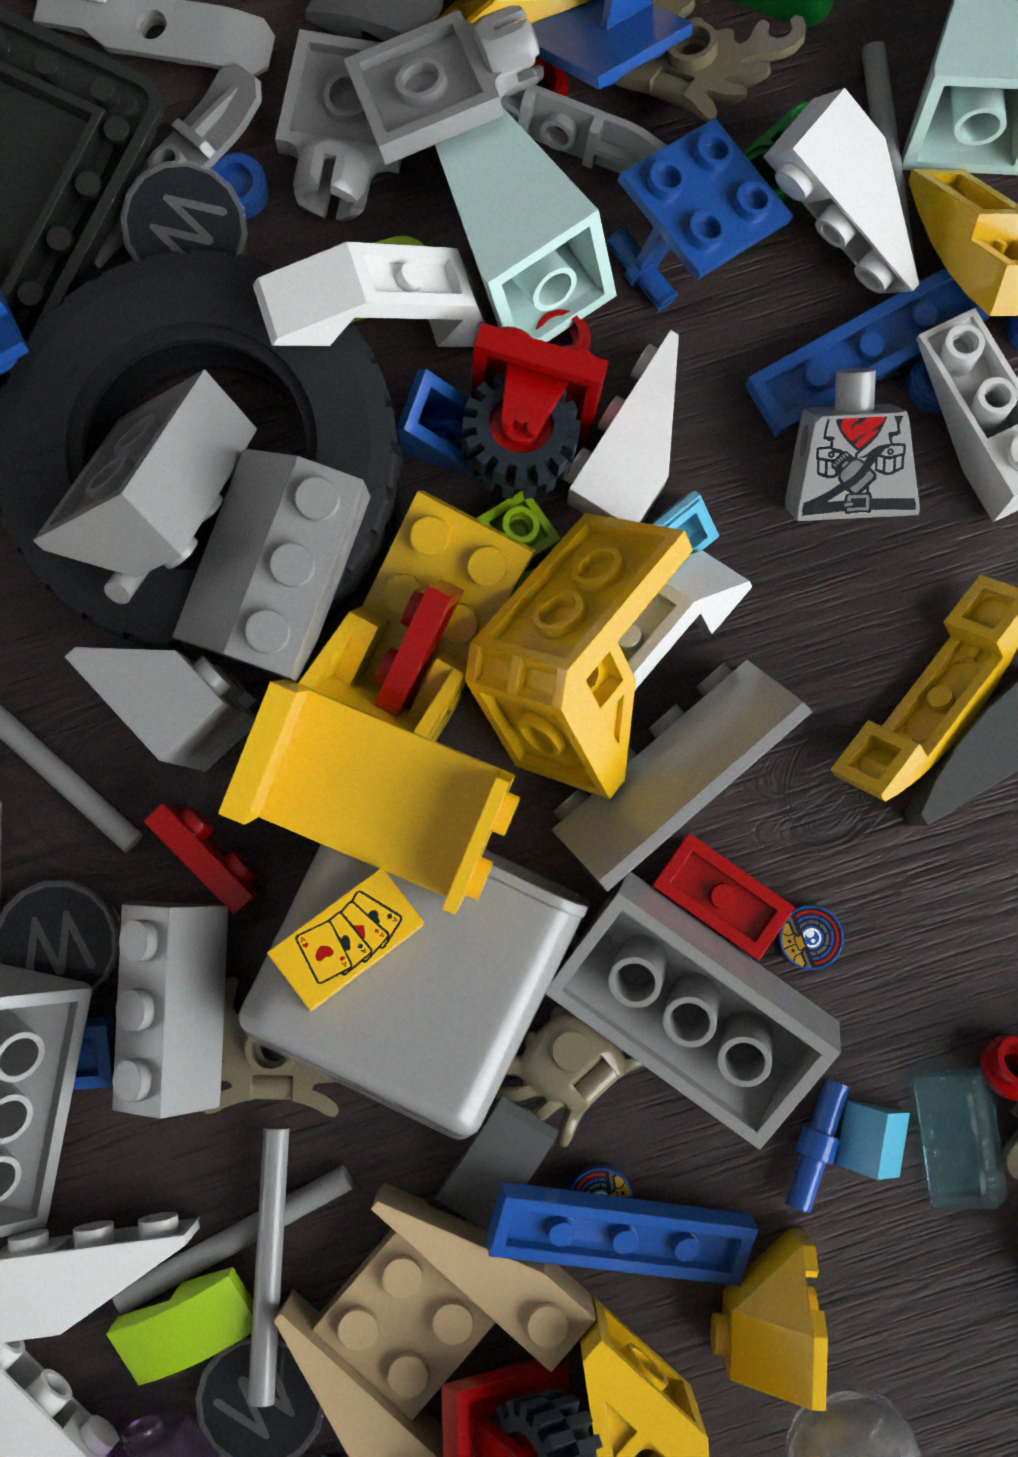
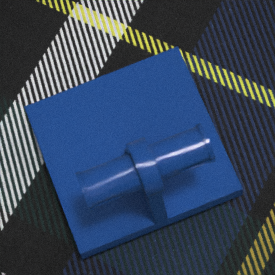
[532,0,693,90]
[606,118,793,312]

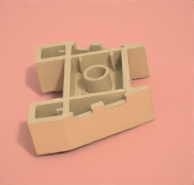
[274,1183,596,1457]

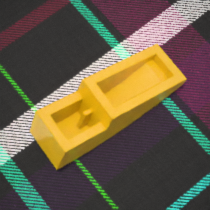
[908,169,1018,316]

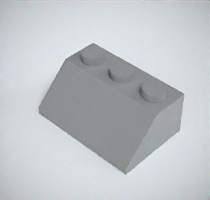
[33,369,257,577]
[172,449,371,683]
[65,647,256,772]
[112,900,228,1119]

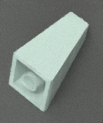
[901,0,1018,175]
[435,107,617,342]

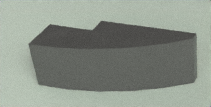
[903,674,1018,826]

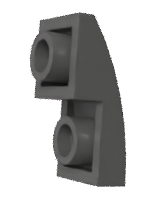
[305,0,443,41]
[435,1096,559,1231]

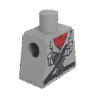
[785,368,920,521]

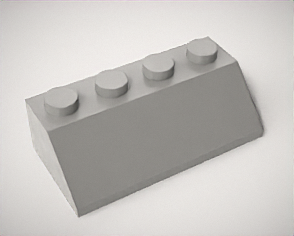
[550,660,812,892]
[546,871,841,1150]
[0,964,92,1238]

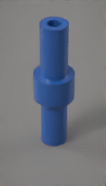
[785,1078,850,1213]

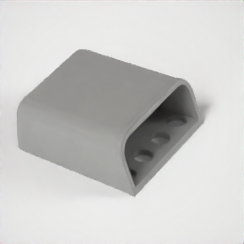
[239,844,590,1140]

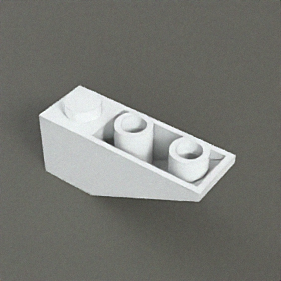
[764,88,919,294]
[917,308,1018,522]
[564,330,679,523]
[0,1212,200,1343]
[0,1340,128,1457]

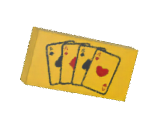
[267,867,425,1013]

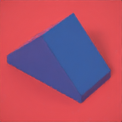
[396,369,483,482]

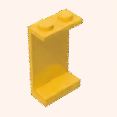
[218,679,521,915]

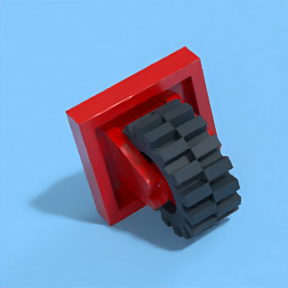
[462,323,609,499]
[441,1359,603,1457]

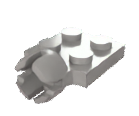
[343,5,544,165]
[275,29,402,221]

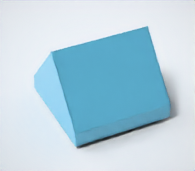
[649,491,719,554]
[834,1099,910,1180]

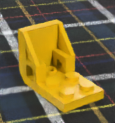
[298,490,536,741]
[465,513,693,800]
[580,1296,709,1457]

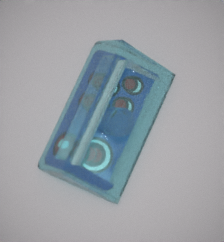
[913,1068,1007,1209]

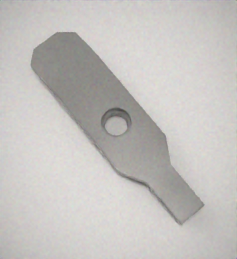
[33,0,275,77]
[93,63,262,269]
[501,85,668,174]

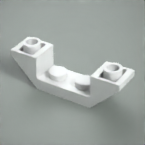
[253,242,488,347]
[618,551,752,690]

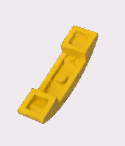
[830,574,1018,802]

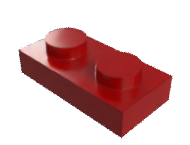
[374,579,464,716]
[143,803,264,915]
[650,833,796,961]

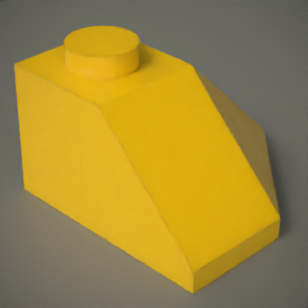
[710,1228,828,1411]

